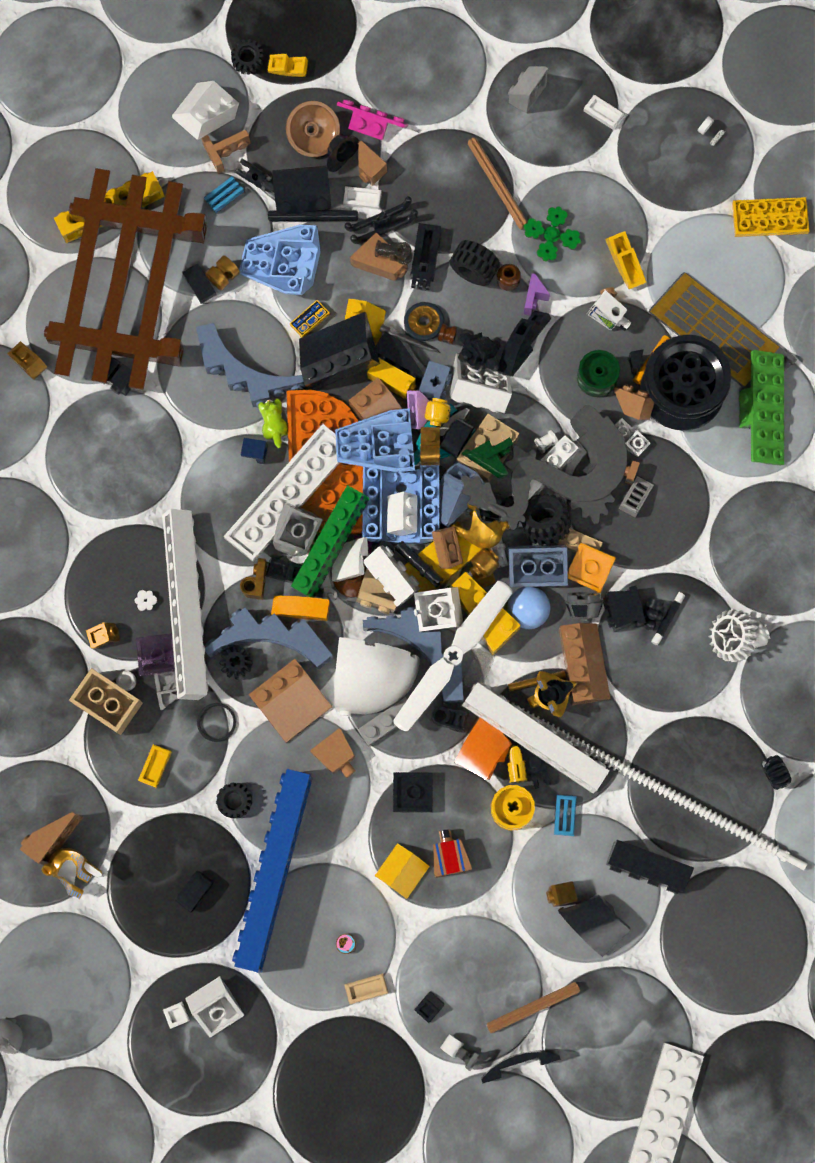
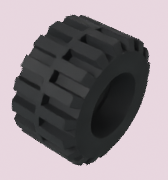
[449,240,500,286]
[521,494,571,546]

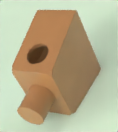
[310,728,356,778]

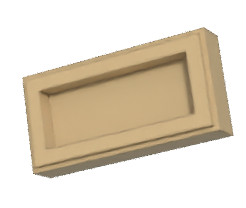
[344,973,388,1004]

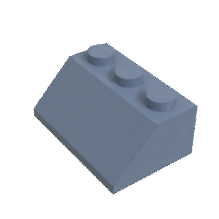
[508,544,568,587]

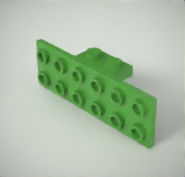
[739,350,784,466]

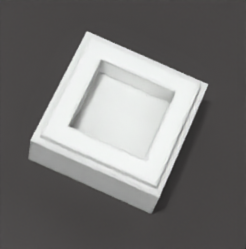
[163,1002,190,1029]

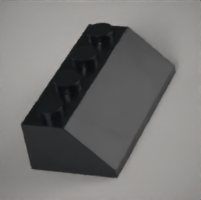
[606,840,694,894]

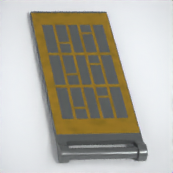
[649,272,797,389]

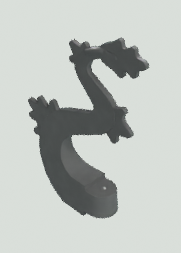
[461,405,627,530]

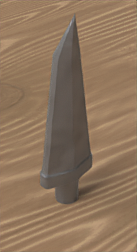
[380,324,440,353]

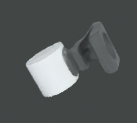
[440,1034,481,1071]

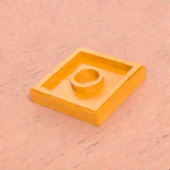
[568,542,616,593]

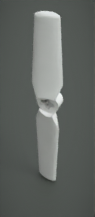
[393,581,513,731]

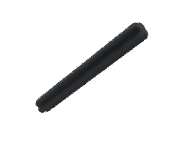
[268,210,358,222]

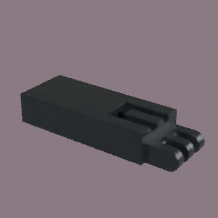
[411,223,441,290]

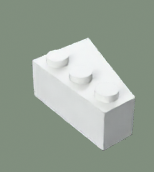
[363,545,420,607]

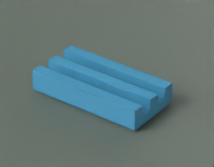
[204,176,244,213]
[554,795,577,837]

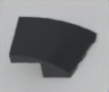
[558,895,631,957]

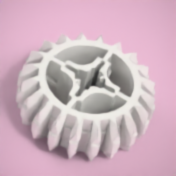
[708,609,759,662]

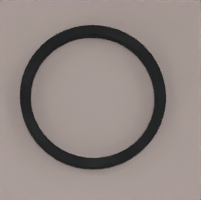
[197,703,236,742]

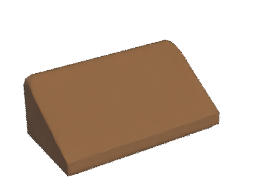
[432,526,463,569]

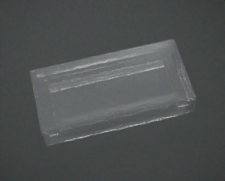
[463,649,496,689]

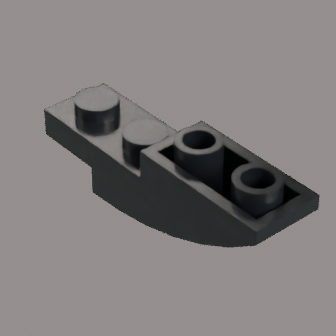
[497,311,551,377]

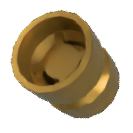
[205,255,240,291]

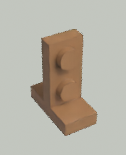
[201,130,251,174]

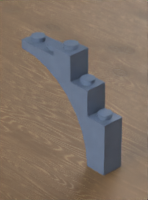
[196,323,306,408]
[363,607,463,704]
[205,608,333,670]

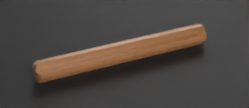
[487,982,580,1033]

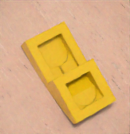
[268,54,308,77]

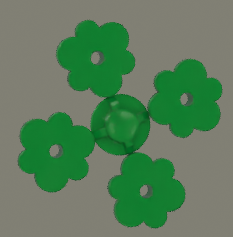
[523,206,581,262]

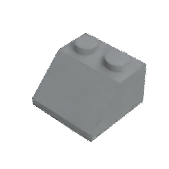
[508,66,548,114]

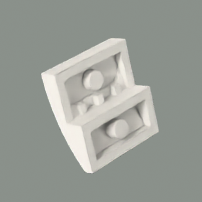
[332,537,368,582]

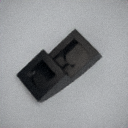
[266,557,302,583]

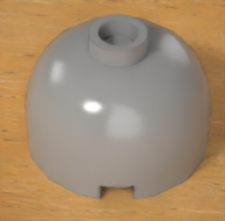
[0,1016,23,1054]

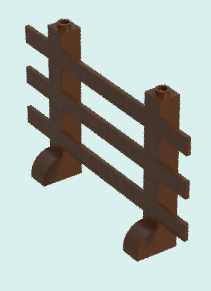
[44,168,207,390]

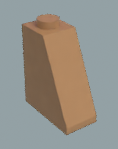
[350,233,408,281]

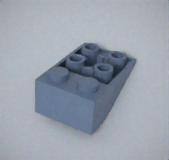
[439,461,485,527]

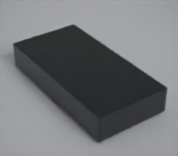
[182,263,216,304]

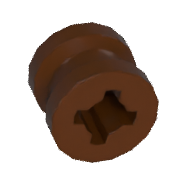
[438,323,457,345]

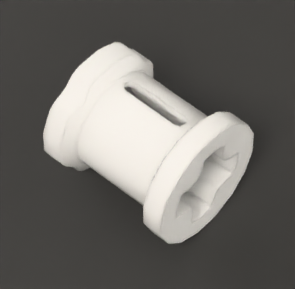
[534,430,558,454]

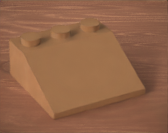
[249,659,332,743]

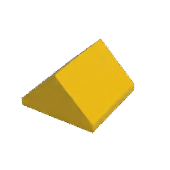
[375,843,430,899]

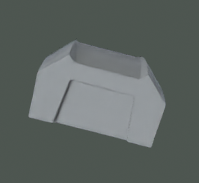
[273,503,323,556]

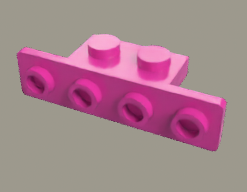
[337,99,408,140]

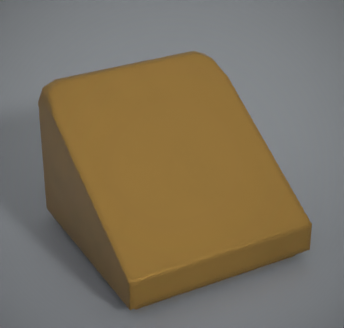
[469,567,496,588]

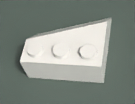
[172,81,239,140]
[450,353,512,413]

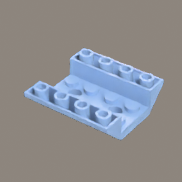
[362,465,439,544]

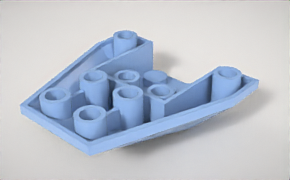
[239,225,321,295]
[335,408,415,472]

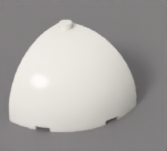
[334,637,420,717]

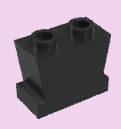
[603,585,646,632]

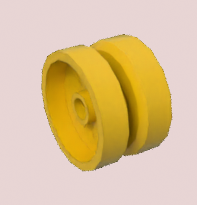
[491,785,535,831]

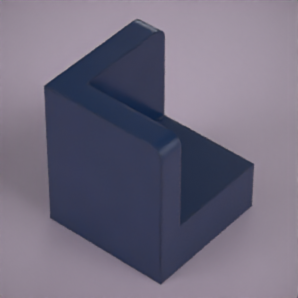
[241,438,268,464]

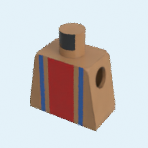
[433,829,472,878]

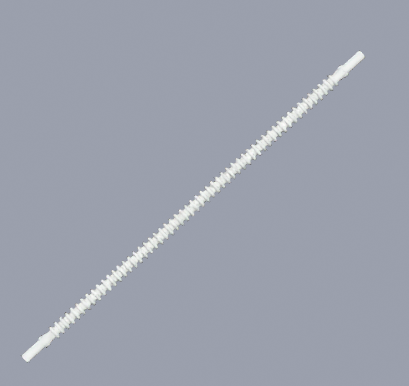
[471,684,807,870]

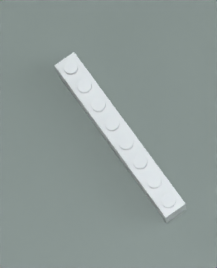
[462,682,609,793]

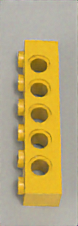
[54,171,165,243]

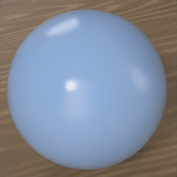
[507,587,551,629]

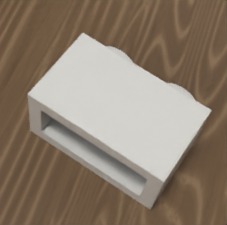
[387,492,417,536]

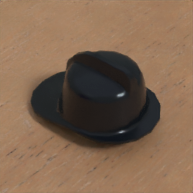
[327,134,359,172]

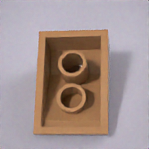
[349,378,402,420]
[20,812,83,865]

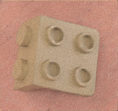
[356,568,396,614]

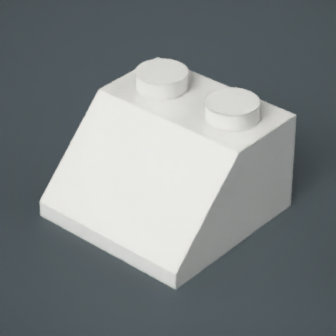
[185,976,244,1037]

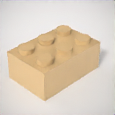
[456,414,520,483]
[69,668,143,735]

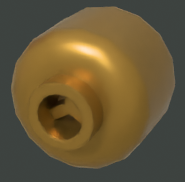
[471,549,500,577]

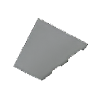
[153,668,177,710]

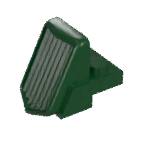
[462,437,513,479]

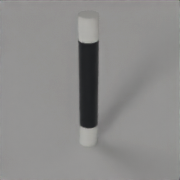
[651,592,685,645]

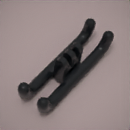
[344,196,418,244]

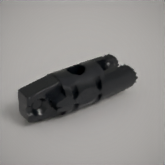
[234,158,274,193]

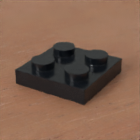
[393,772,433,813]

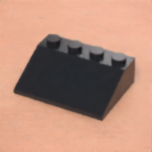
[299,312,380,390]

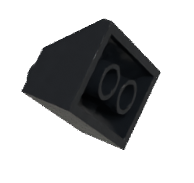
[272,165,332,214]

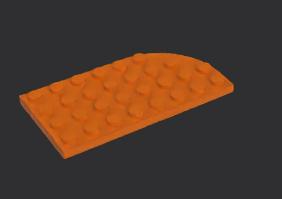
[287,390,363,536]

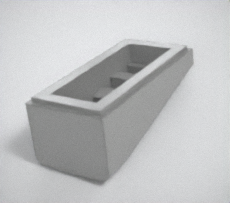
[619,476,654,518]

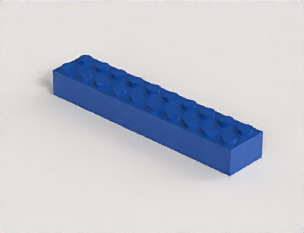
[232,769,313,973]

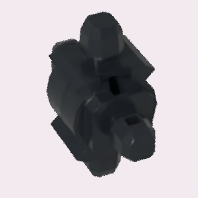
[458,332,501,371]

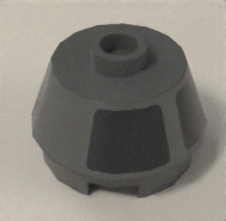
[565,592,604,621]

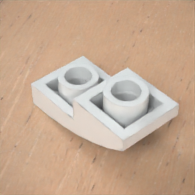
[615,418,650,457]

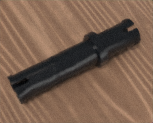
[395,541,444,588]

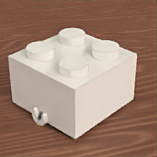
[414,587,463,632]

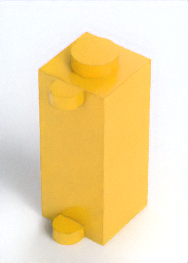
[367,358,417,399]

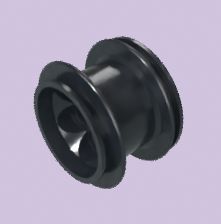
[640,335,731,431]

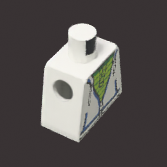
[587,290,632,331]

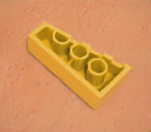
[452,572,521,656]

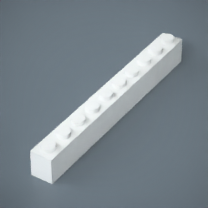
[163,509,208,700]

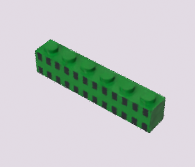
[291,485,370,598]

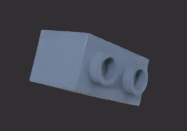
[419,361,453,401]

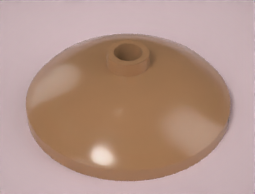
[286,101,340,157]

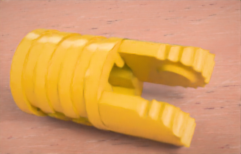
[507,746,527,783]

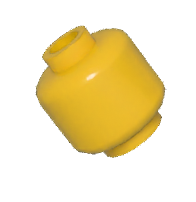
[424,398,451,427]

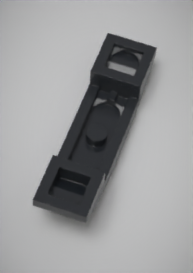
[481,1051,561,1084]

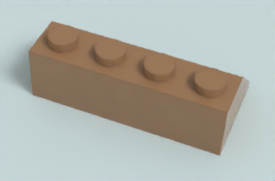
[559,623,611,706]

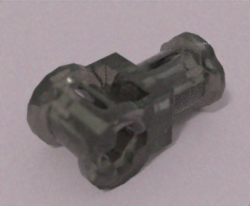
[375,240,412,265]

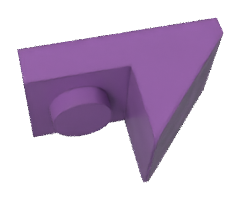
[524,273,550,316]

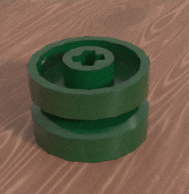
[577,350,620,397]

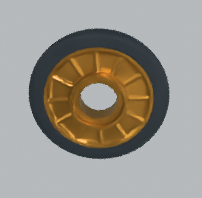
[404,302,444,341]

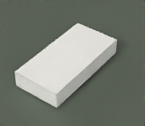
[584,95,624,130]
[343,186,382,210]

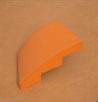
[455,718,512,780]

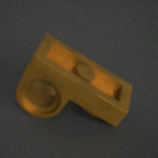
[7,341,48,380]
[420,427,440,466]
[240,558,268,600]

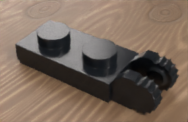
[517,743,551,789]

